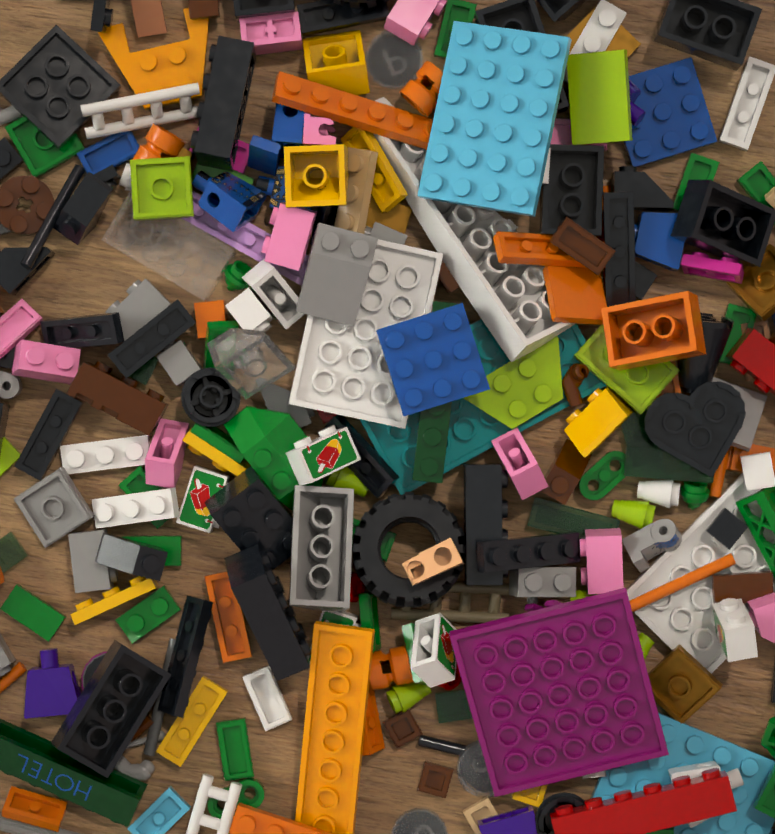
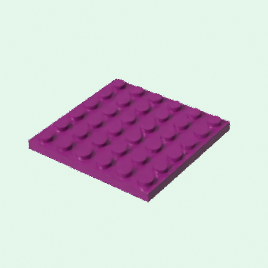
[449,588,669,797]

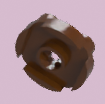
[0,176,54,236]

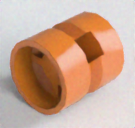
[399,61,443,118]
[132,123,186,160]
[370,645,414,691]

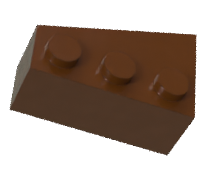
[66,360,169,436]

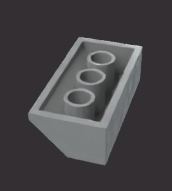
[289,485,354,612]

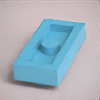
[128,786,191,834]

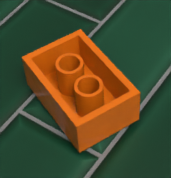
[601,291,706,371]

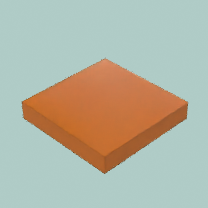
[543,266,607,325]

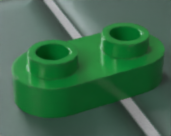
[578,451,631,500]
[207,778,265,819]

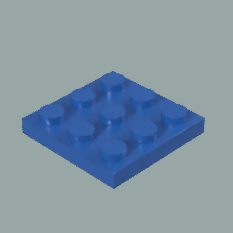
[623,57,717,167]
[376,303,490,416]

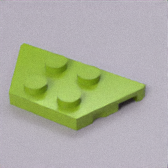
[463,336,563,429]

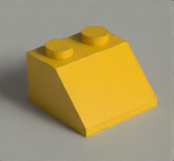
[302,30,370,96]
[284,144,349,208]
[564,387,633,458]

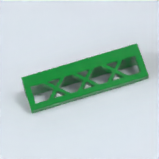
[735,487,775,578]

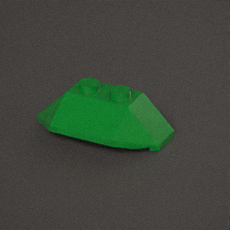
[224,406,323,511]

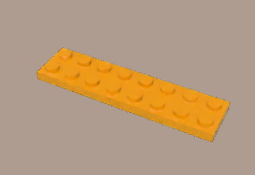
[295,621,375,834]

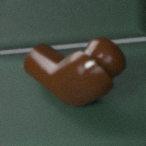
[562,363,589,407]

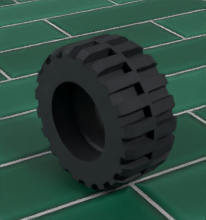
[352,492,466,608]

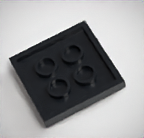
[0,25,121,150]

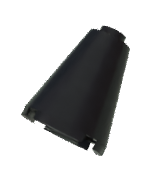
[677,312,734,394]

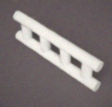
[80,82,200,139]
[186,774,242,834]

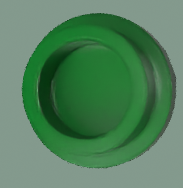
[224,261,252,291]
[680,478,710,510]

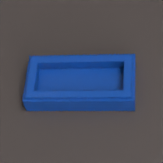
[76,131,140,175]
[248,135,281,176]

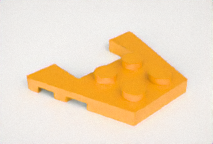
[98,8,209,110]

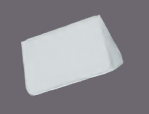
[740,452,775,491]

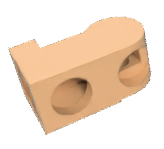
[402,538,464,586]

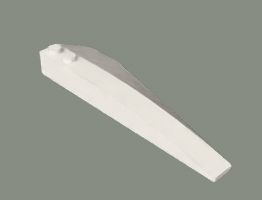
[373,97,576,362]

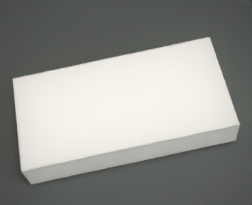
[242,665,293,732]

